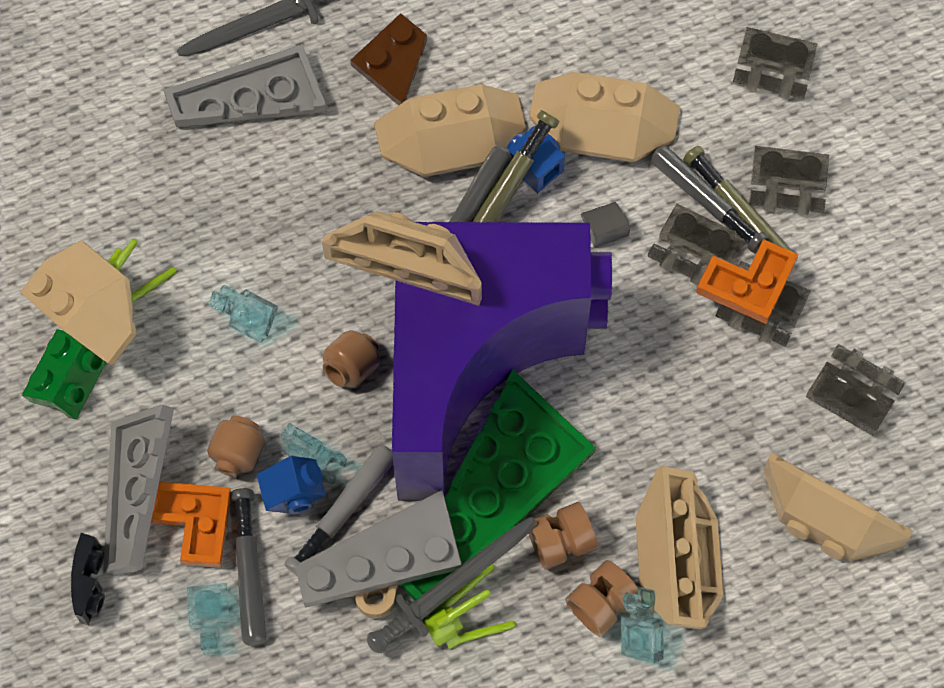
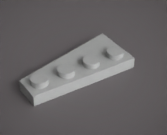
[163,44,327,127]
[103,404,174,576]
[295,490,461,608]

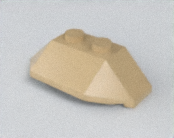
[529,72,680,162]
[374,84,526,177]
[322,211,482,306]
[20,240,136,366]
[764,453,914,561]
[635,466,724,629]

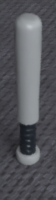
[284,445,393,576]

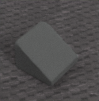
[581,202,631,248]

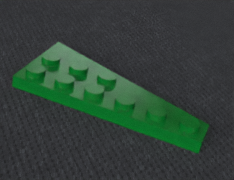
[399,370,596,601]

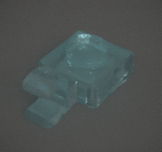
[208,285,279,343]
[281,423,347,484]
[187,583,231,656]
[621,587,664,663]

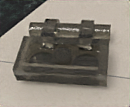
[733,27,818,99]
[749,146,829,216]
[647,203,743,286]
[715,261,811,347]
[806,344,906,437]

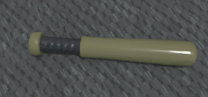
[472,110,560,222]
[683,146,792,251]

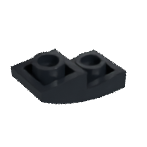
[71,533,105,626]

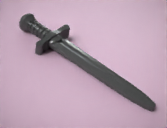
[177,0,326,56]
[367,517,537,653]

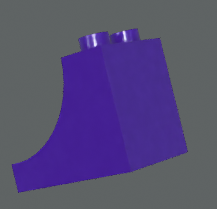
[392,222,612,501]

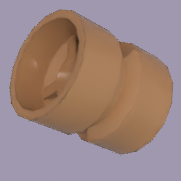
[529,502,598,570]
[565,560,642,637]

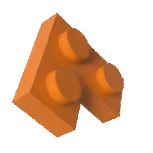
[696,239,799,324]
[151,482,231,568]

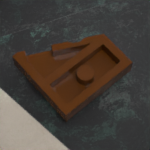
[350,13,427,106]

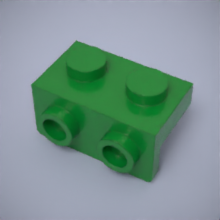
[21,329,106,419]

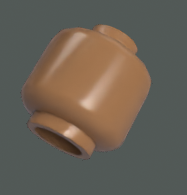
[323,330,380,388]
[207,415,265,477]

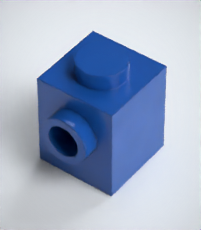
[507,126,565,194]
[256,456,326,514]

